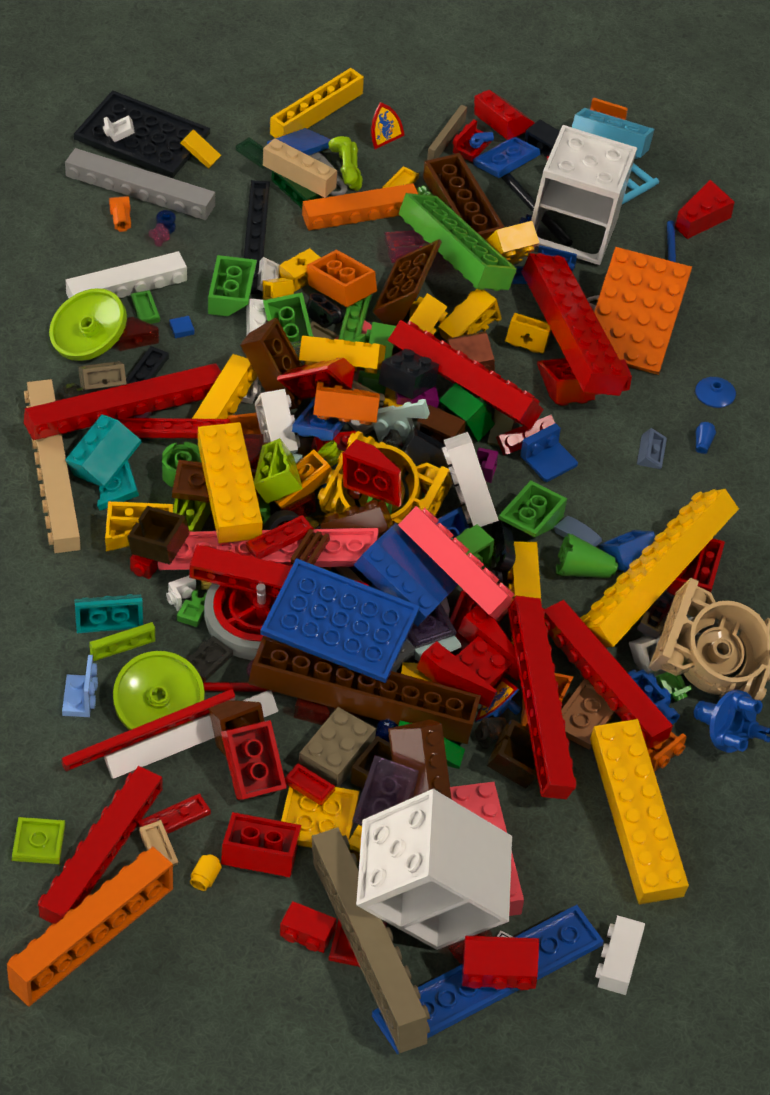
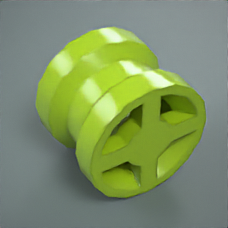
[318,440,342,466]

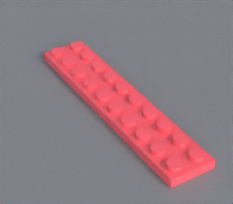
[158,528,379,570]

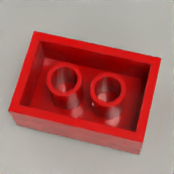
[221,720,287,800]

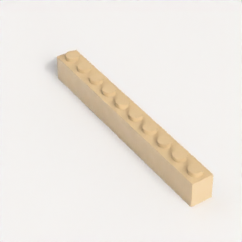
[24,379,80,553]

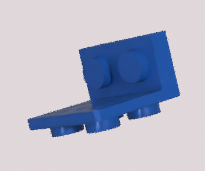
[520,423,578,482]

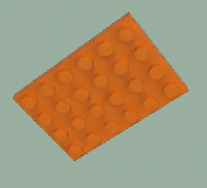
[594,247,692,375]

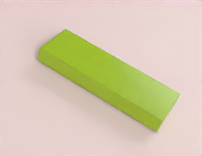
[89,622,156,661]

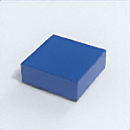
[169,316,194,338]

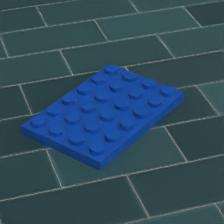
[260,558,420,683]

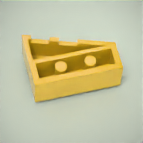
[438,289,502,341]

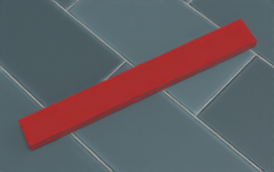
[61,689,235,772]

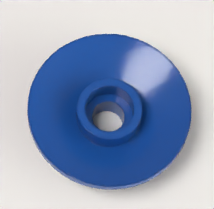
[695,377,736,408]

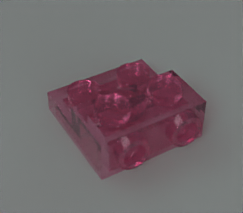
[385,230,429,263]

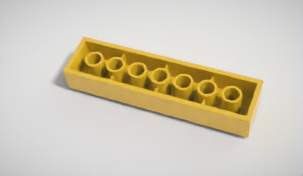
[590,719,689,905]

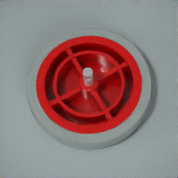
[204,583,276,660]

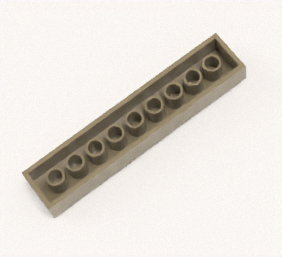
[311,827,430,1053]

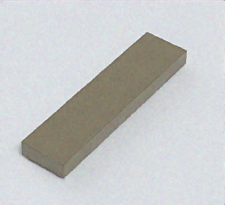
[427,105,467,160]

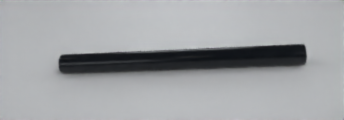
[501,173,573,247]

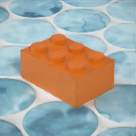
[306,250,377,307]

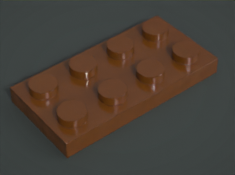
[172,460,260,503]

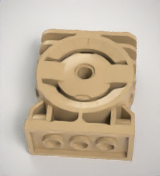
[649,578,770,701]

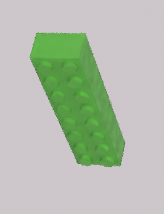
[398,193,517,291]

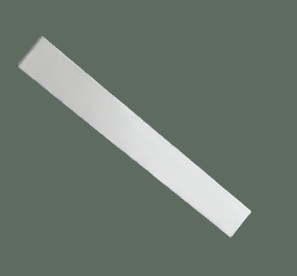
[104,690,278,779]

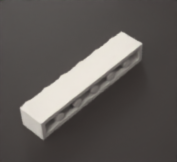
[66,251,187,298]

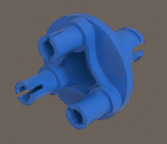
[694,690,770,753]

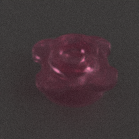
[149,223,170,247]

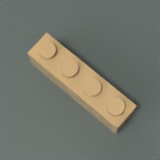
[263,138,337,198]

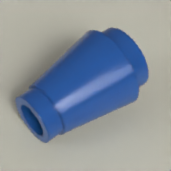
[696,422,716,454]

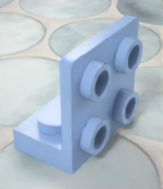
[62,655,98,717]

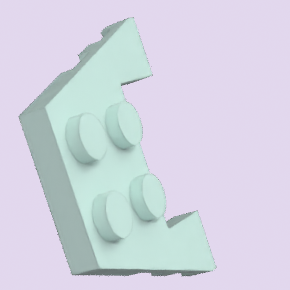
[372,399,430,450]

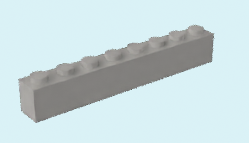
[65,148,215,220]

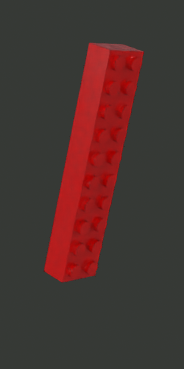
[521,253,629,396]

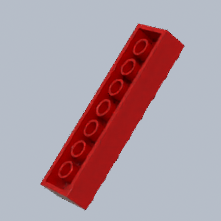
[387,320,544,430]

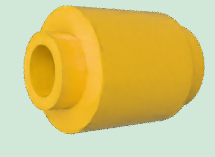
[190,854,222,891]

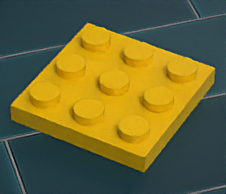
[281,786,359,848]

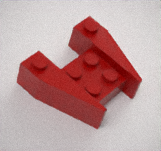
[417,605,520,708]

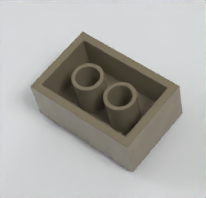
[299,707,376,787]

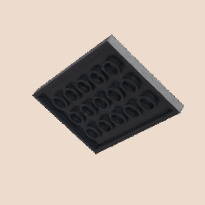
[74,90,210,178]

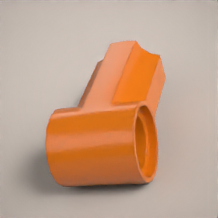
[109,196,131,232]

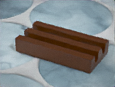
[290,529,330,565]

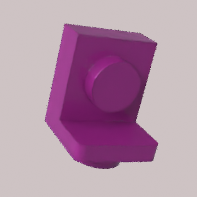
[477,448,498,483]

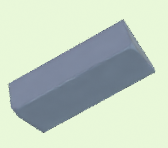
[637,428,667,469]

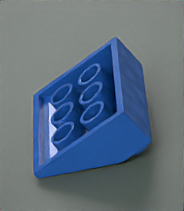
[354,523,458,627]

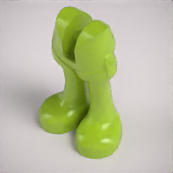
[328,136,363,191]

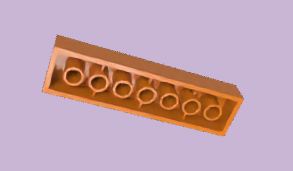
[7,847,173,1007]

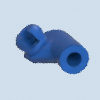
[470,132,494,148]

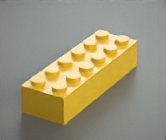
[198,422,263,543]

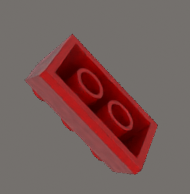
[474,90,535,140]
[277,357,355,400]
[221,812,301,877]
[462,936,539,990]

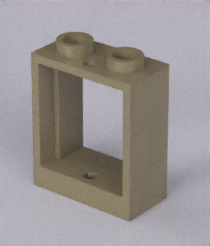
[78,361,127,390]

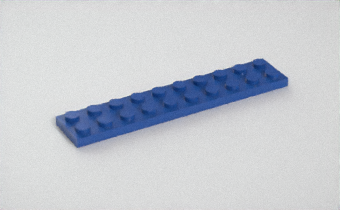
[372,905,603,1054]

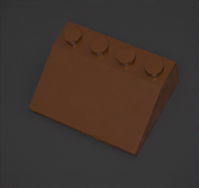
[373,239,442,326]

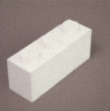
[595,915,645,995]

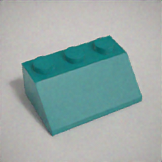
[65,414,142,488]
[74,594,143,633]

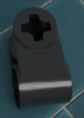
[306,293,343,328]

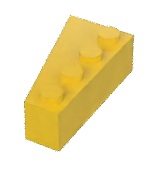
[299,336,386,374]

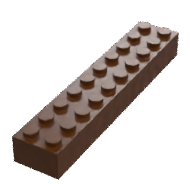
[248,636,481,744]

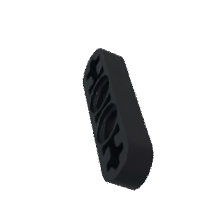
[492,514,516,572]

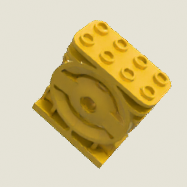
[318,431,453,534]

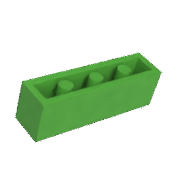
[358,322,396,395]

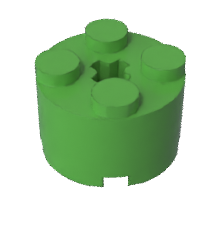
[162,442,201,488]

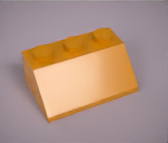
[274,449,332,511]

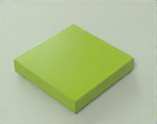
[12,817,66,864]

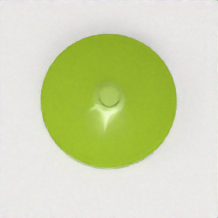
[49,288,127,361]
[113,651,204,738]

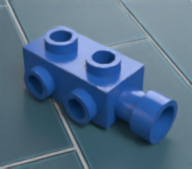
[628,669,680,725]

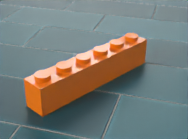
[302,183,418,231]

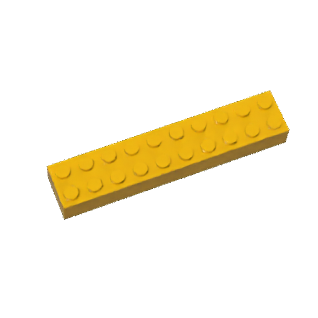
[580,489,739,648]

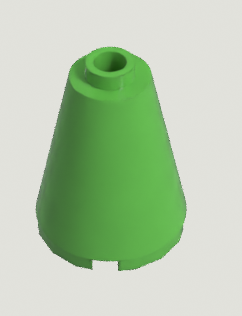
[556,533,618,578]

